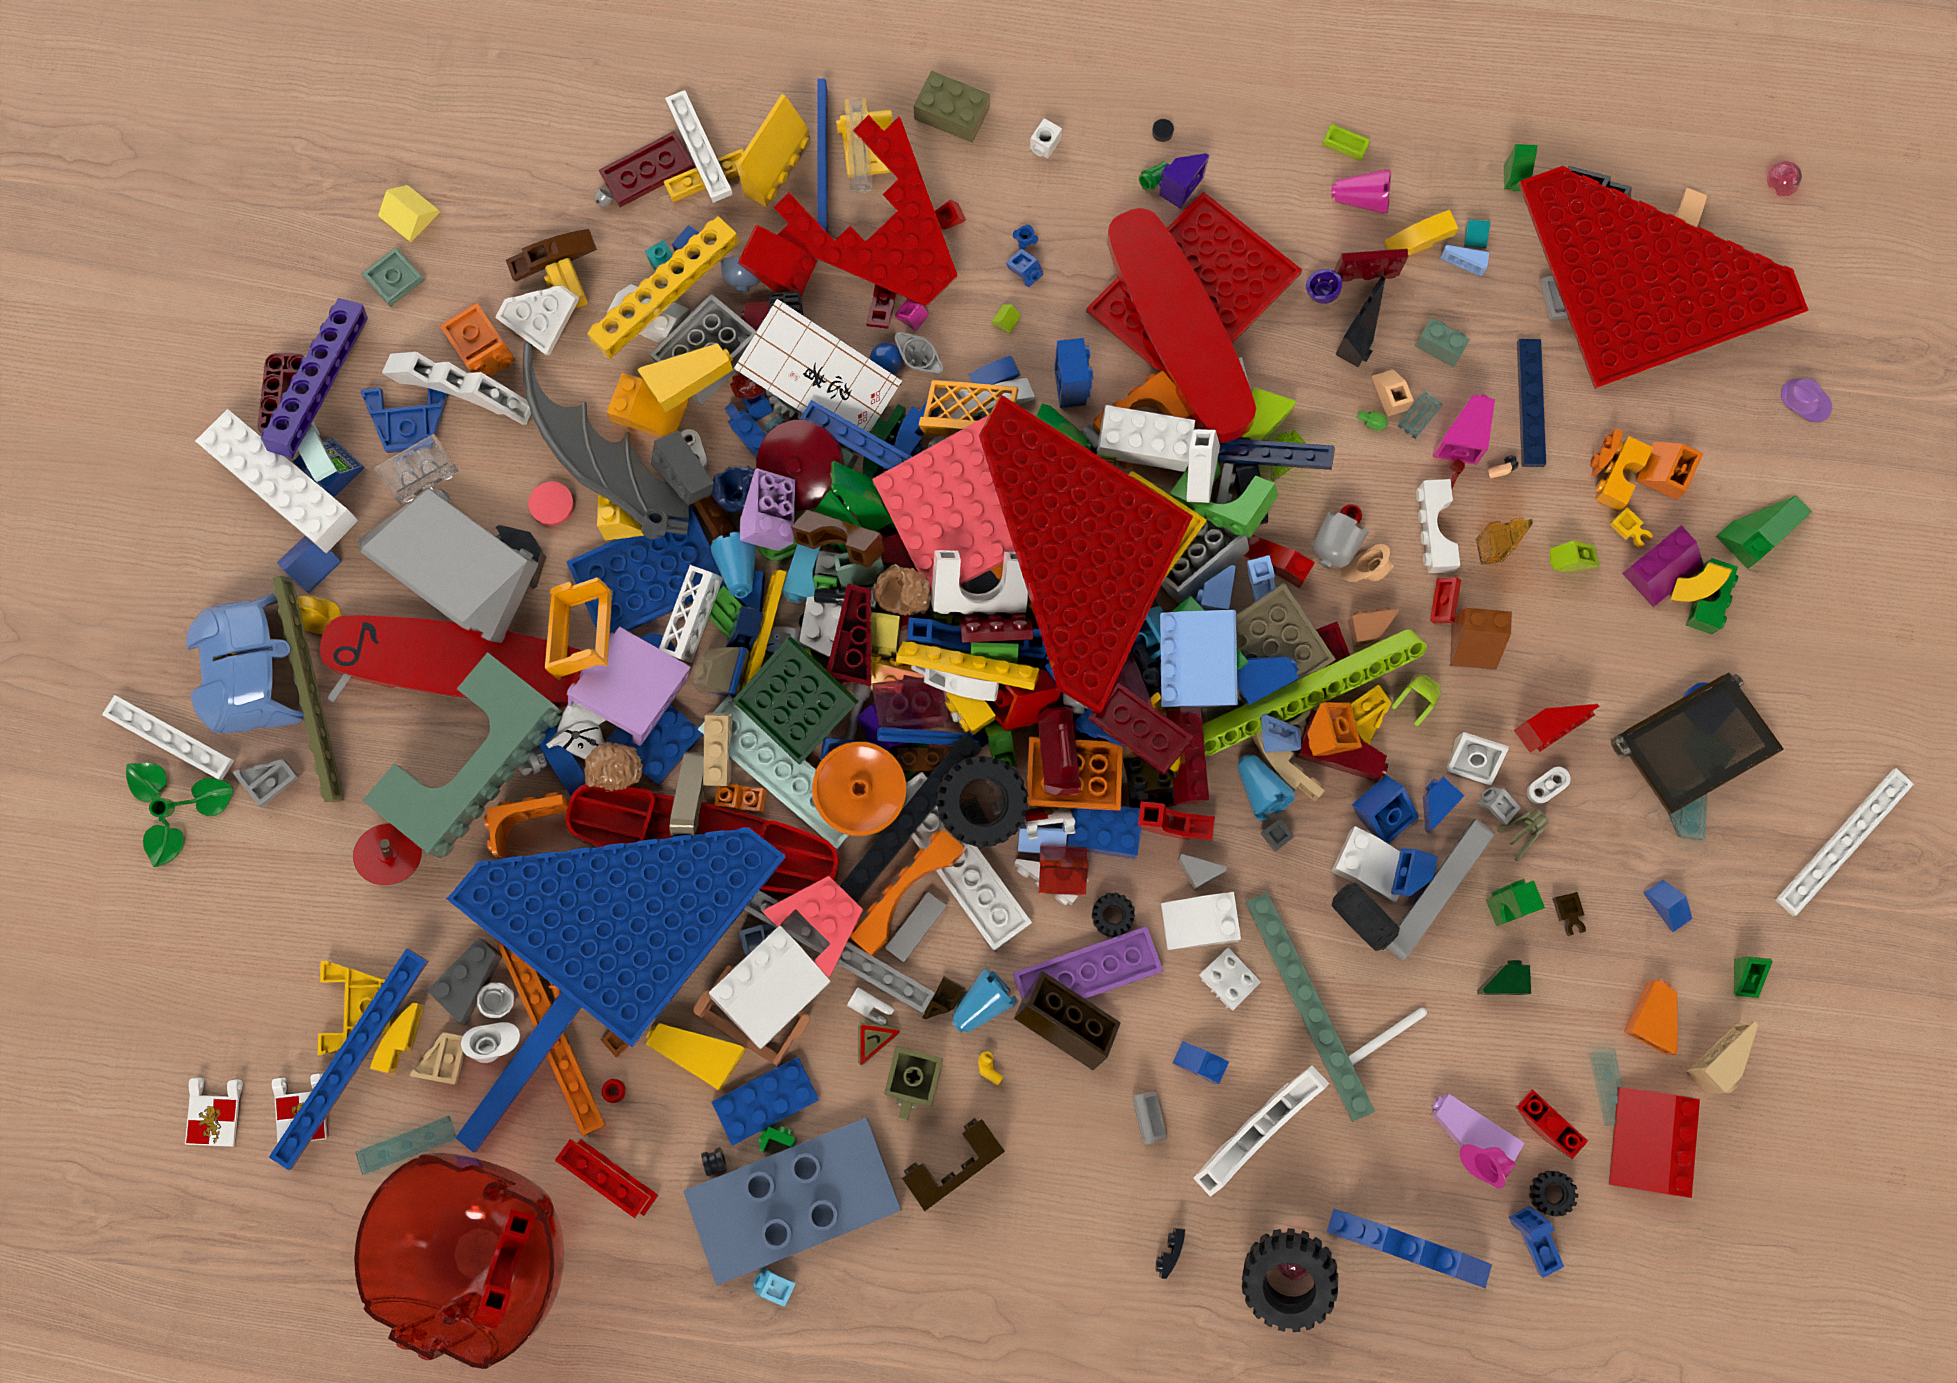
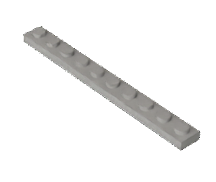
[744,891,935,1014]

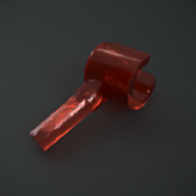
[1449,458,1465,489]

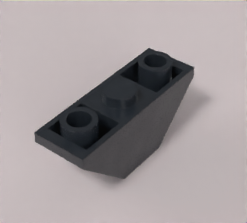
[496,525,546,589]

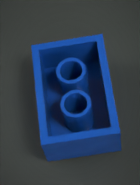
[1054,338,1093,408]
[1066,806,1141,859]

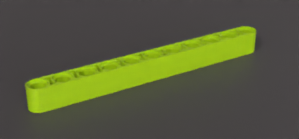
[1202,629,1427,756]

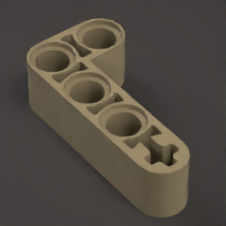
[670,751,705,838]

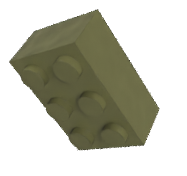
[914,71,990,143]

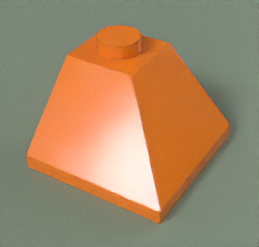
[1307,702,1362,756]

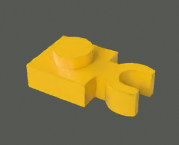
[1609,507,1653,548]

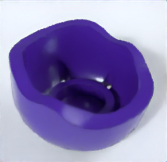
[1306,269,1342,304]

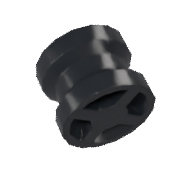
[701,1147,727,1176]

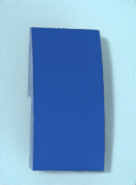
[968,356,1021,385]

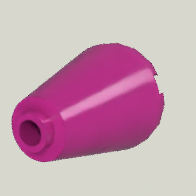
[1331,169,1391,214]

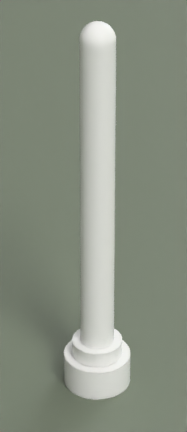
[1348,1008,1427,1065]

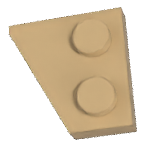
[410,1032,465,1085]

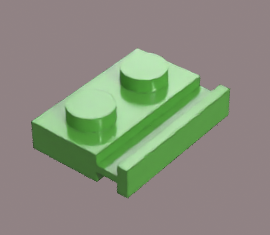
[709,586,745,638]

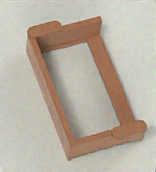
[693,965,810,1067]

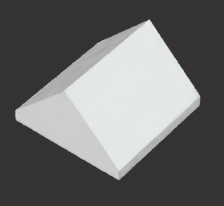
[1447,732,1509,785]

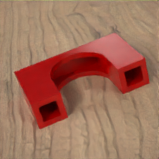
[472,1209,535,1329]

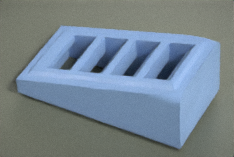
[1440,245,1489,276]

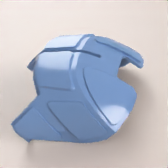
[186,594,305,734]

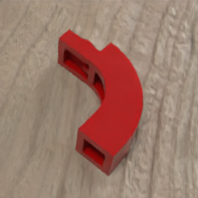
[1138,801,1215,841]

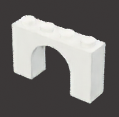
[931,550,1028,615]

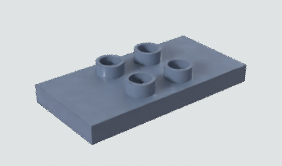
[684,1117,902,1286]

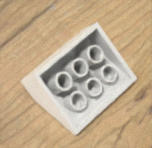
[709,926,830,1050]

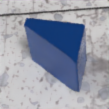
[741,389,773,421]

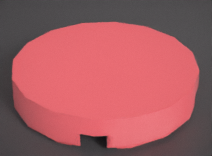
[528,481,575,526]

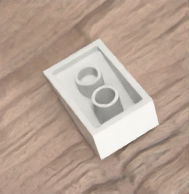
[1331,826,1400,903]
[1161,892,1241,950]

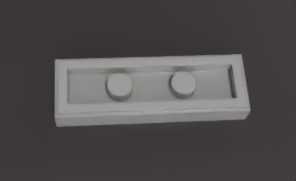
[885,892,947,963]

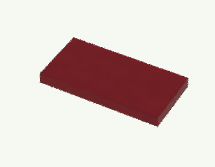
[599,131,695,208]
[1089,682,1193,775]

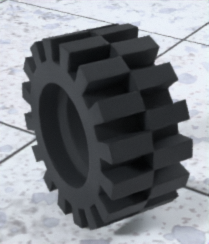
[1092,892,1135,937]
[1529,1171,1578,1217]

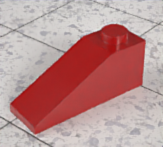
[1244,535,1315,588]

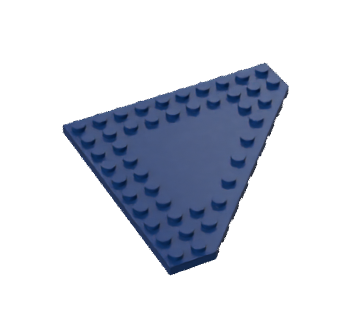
[447,827,786,1048]

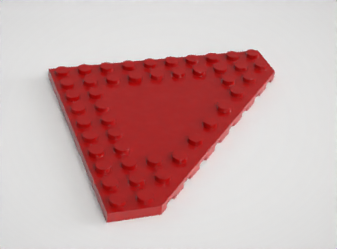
[1518,166,1809,389]
[979,395,1193,713]

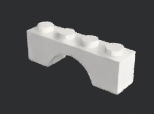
[1416,479,1460,573]

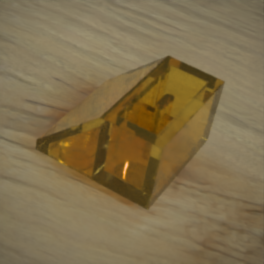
[1475,518,1533,565]

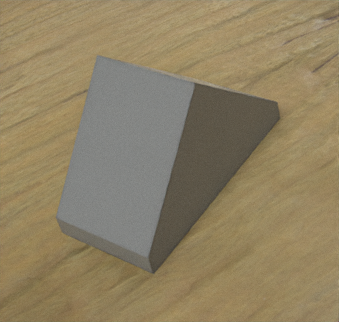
[1178,854,1227,890]

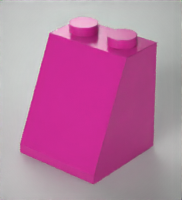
[1433,394,1495,465]

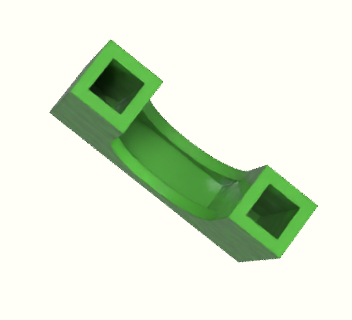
[1170,461,1278,538]

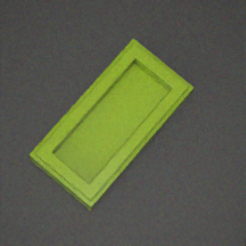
[1322,124,1370,161]

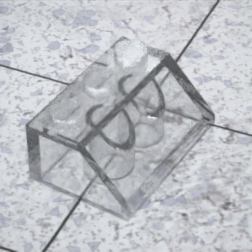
[374,434,459,504]

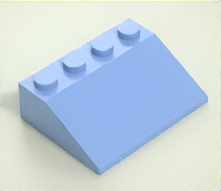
[1160,610,1238,708]

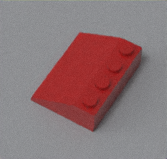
[1609,1087,1700,1198]

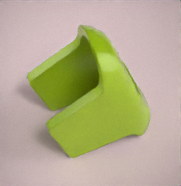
[1391,674,1441,727]

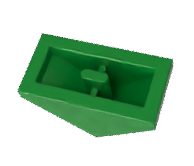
[1734,956,1773,998]

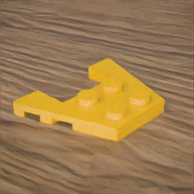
[317,961,393,1055]

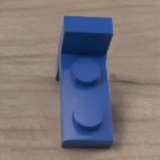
[1509,1206,1564,1278]

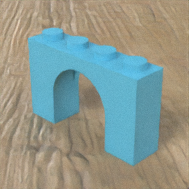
[782,544,886,612]

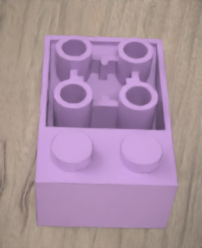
[740,468,795,551]

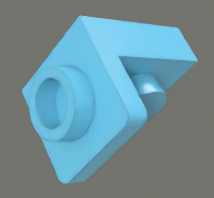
[753,1267,796,1307]

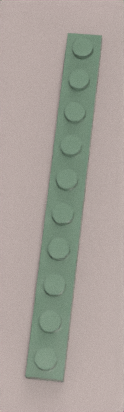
[1245,892,1375,1122]

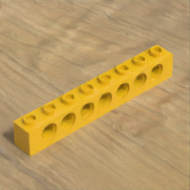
[587,216,739,360]

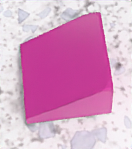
[895,300,928,330]

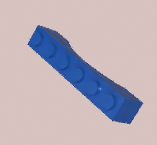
[906,618,1047,660]

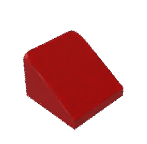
[935,199,966,230]

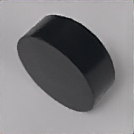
[1152,119,1174,142]

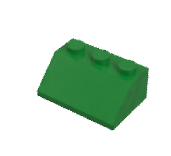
[814,490,863,565]

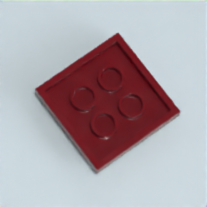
[959,609,1033,642]

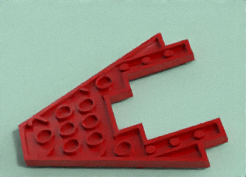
[773,115,958,307]

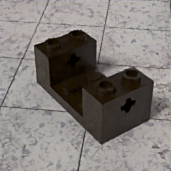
[902,1118,1005,1211]

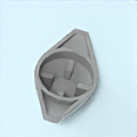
[894,331,944,374]

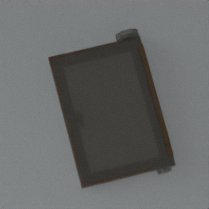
[1611,672,1784,815]

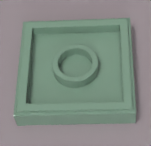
[362,247,425,307]

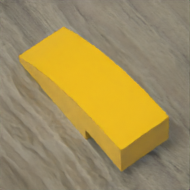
[1384,210,1458,255]
[369,1002,424,1074]

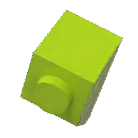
[1549,540,1600,573]

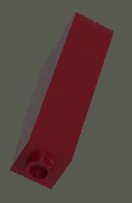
[1296,710,1388,782]

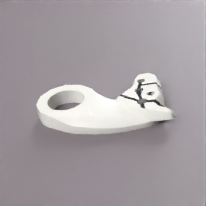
[546,702,606,759]

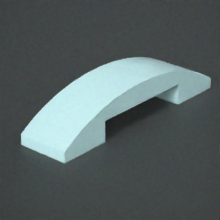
[298,421,337,482]

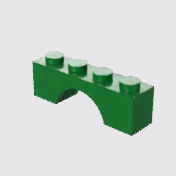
[1486,879,1545,926]

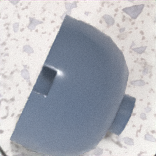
[721,258,761,291]

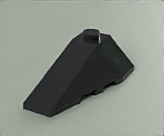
[1335,276,1386,367]

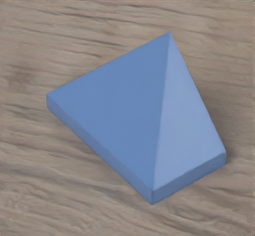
[1261,714,1301,752]

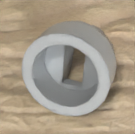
[594,188,614,207]

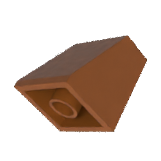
[1450,607,1512,670]

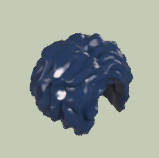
[712,465,757,513]

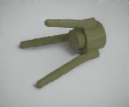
[1497,809,1548,861]

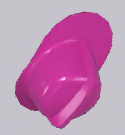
[1459,1144,1515,1189]

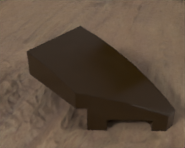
[922,976,965,1019]

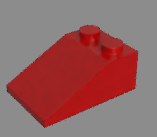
[738,225,817,296]

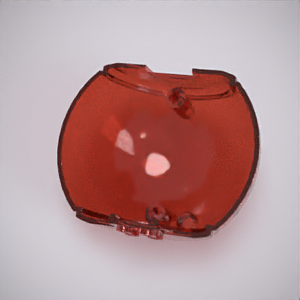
[354,1153,565,1369]

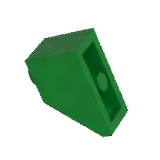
[1504,144,1537,191]

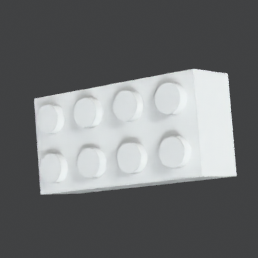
[1097,405,1195,472]

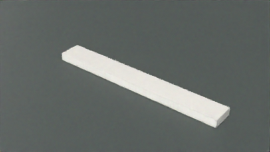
[1775,768,1914,917]

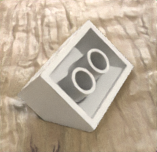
[607,284,690,343]

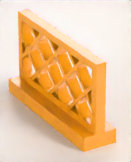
[919,380,1019,437]

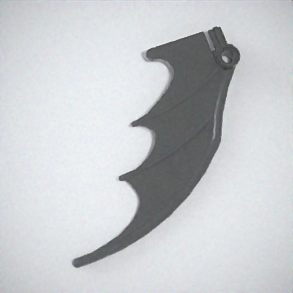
[522,341,689,539]

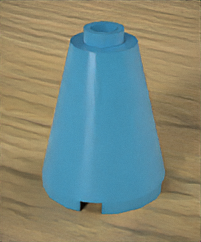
[711,532,757,598]
[1237,754,1296,821]
[952,967,1018,1033]

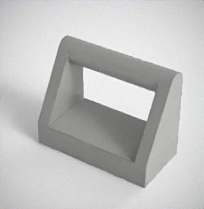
[1132,1091,1167,1144]

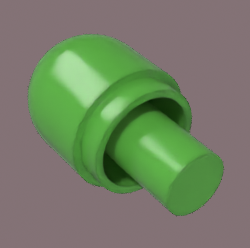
[1357,410,1388,431]

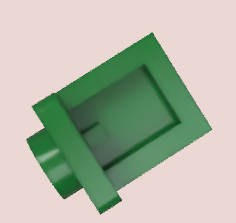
[757,1126,797,1152]

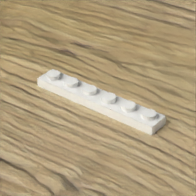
[665,90,733,203]
[102,695,234,780]

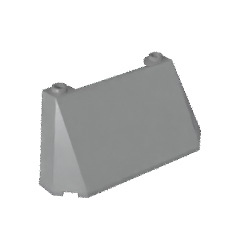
[357,489,538,643]

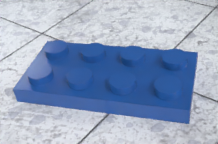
[711,1057,819,1146]

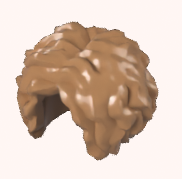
[873,564,931,616]
[584,741,643,791]

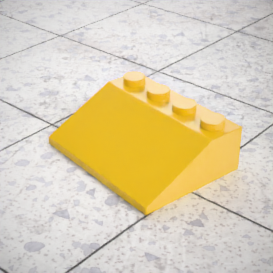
[736,94,811,207]

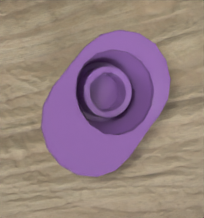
[1781,379,1832,422]

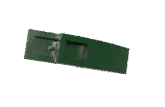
[862,404,906,479]

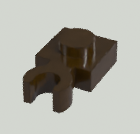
[1552,892,1586,936]

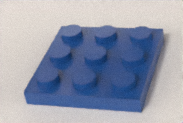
[606,705,703,786]

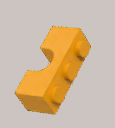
[1595,436,1653,512]

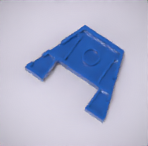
[361,388,448,453]

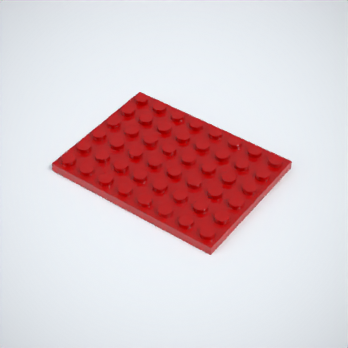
[1086,191,1302,384]

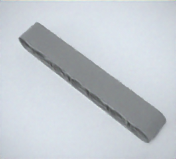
[1386,819,1495,961]

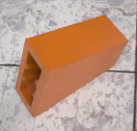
[1624,979,1678,1056]

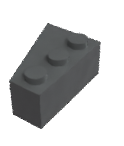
[651,430,714,505]
[427,938,502,1025]

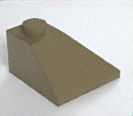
[693,647,740,693]

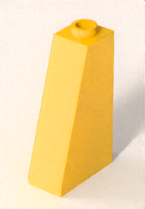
[638,343,733,413]
[646,1023,747,1090]

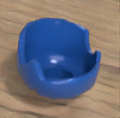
[869,342,904,375]

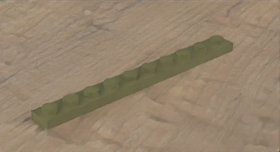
[272,576,344,802]

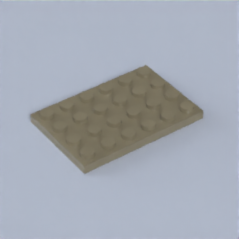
[1201,583,1336,721]

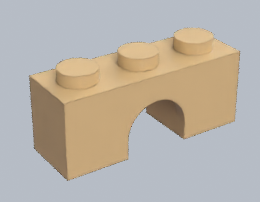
[703,713,732,786]

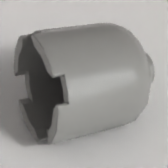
[1312,511,1369,569]

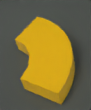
[1671,562,1732,602]

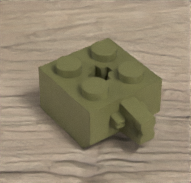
[884,1047,943,1120]

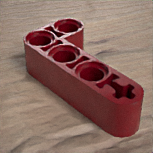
[258,353,305,434]

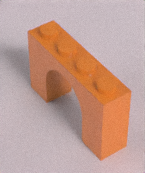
[1092,370,1192,470]

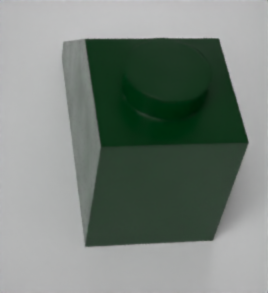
[1477,960,1532,995]

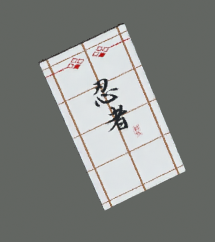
[734,299,902,432]

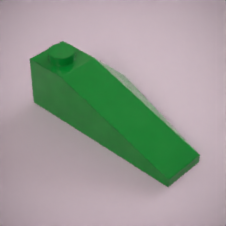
[1716,496,1812,569]

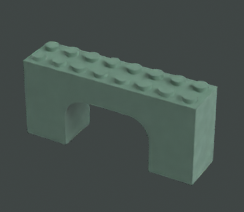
[362,652,563,859]

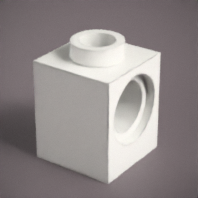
[1030,118,1062,159]

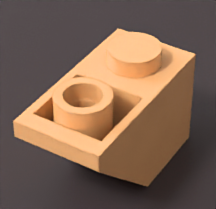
[1372,370,1414,417]

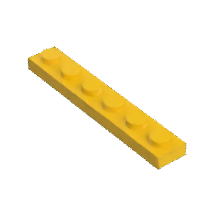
[896,641,1039,690]

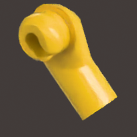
[978,1051,1004,1086]

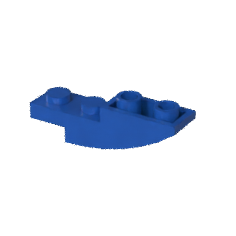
[894,395,941,457]

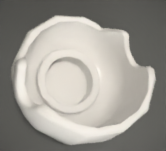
[476,982,514,1018]

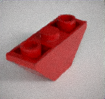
[1516,1089,1588,1159]

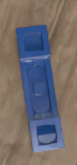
[539,726,586,796]

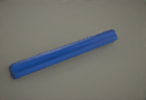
[877,727,988,747]

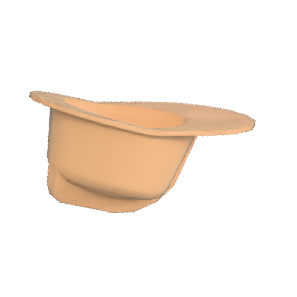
[1341,544,1394,582]

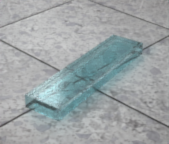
[355,1116,456,1175]

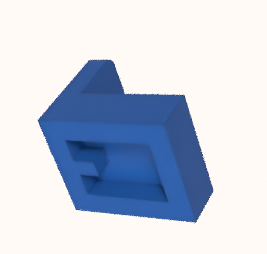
[1006,249,1043,287]

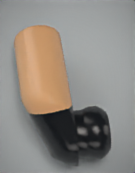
[1488,455,1519,479]

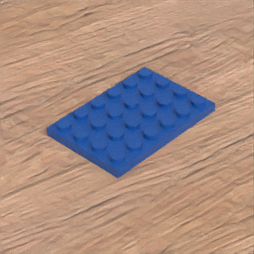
[566,506,726,633]

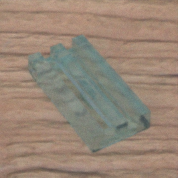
[1397,392,1443,439]

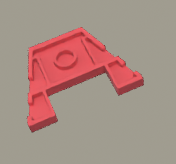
[763,876,863,977]

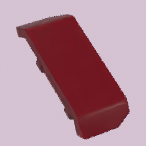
[1037,707,1081,795]

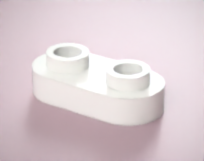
[680,429,708,469]
[1527,767,1571,804]

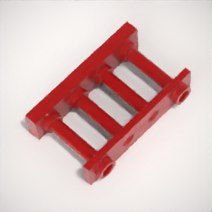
[555,1139,659,1219]

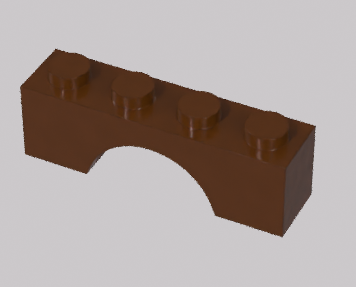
[791,510,885,568]

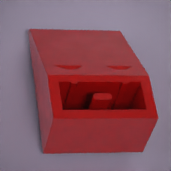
[1514,704,1600,753]

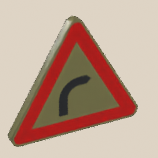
[858,1022,901,1065]

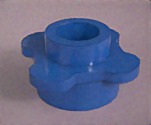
[1013,225,1038,249]

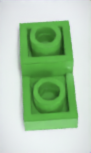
[813,574,841,590]

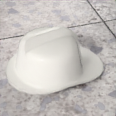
[461,1022,520,1063]

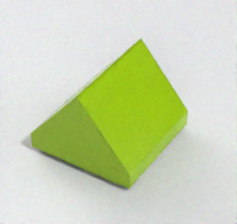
[991,304,1021,334]

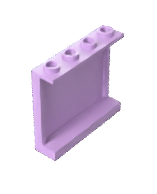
[567,627,691,746]

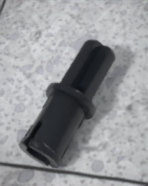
[814,588,846,606]

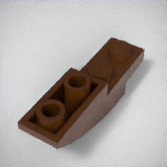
[506,229,597,282]

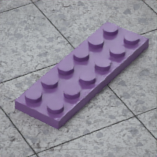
[1013,926,1163,999]

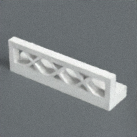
[659,565,723,663]

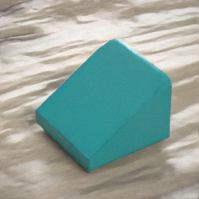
[1464,220,1490,248]

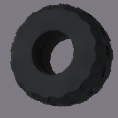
[1331,883,1400,951]

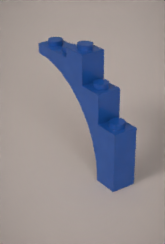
[1327,1209,1492,1288]

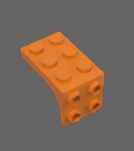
[439,303,515,378]
[484,792,569,860]

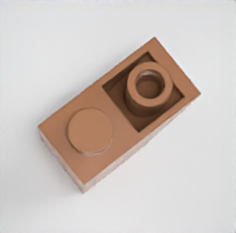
[1348,607,1398,647]

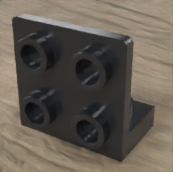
[1123,757,1176,809]

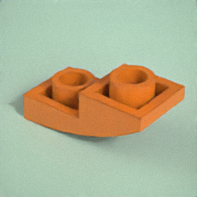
[1590,429,1623,476]
[714,784,767,813]

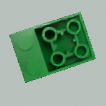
[830,461,893,531]

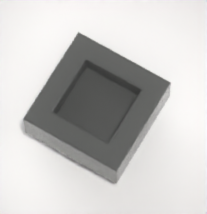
[1260,818,1294,851]

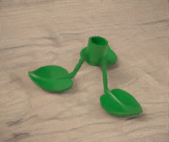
[126,763,234,867]

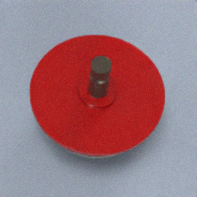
[353,823,422,886]

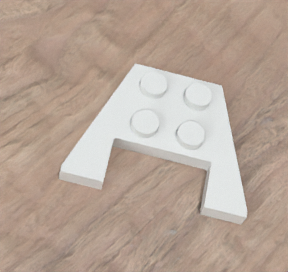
[799,587,877,658]

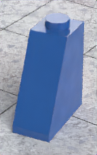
[1237,656,1299,705]

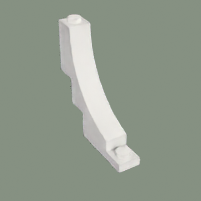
[382,352,531,425]

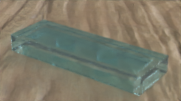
[1589,1049,1623,1126]

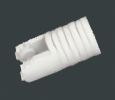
[847,987,894,1025]

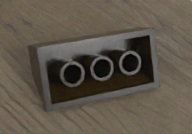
[1014,971,1121,1070]

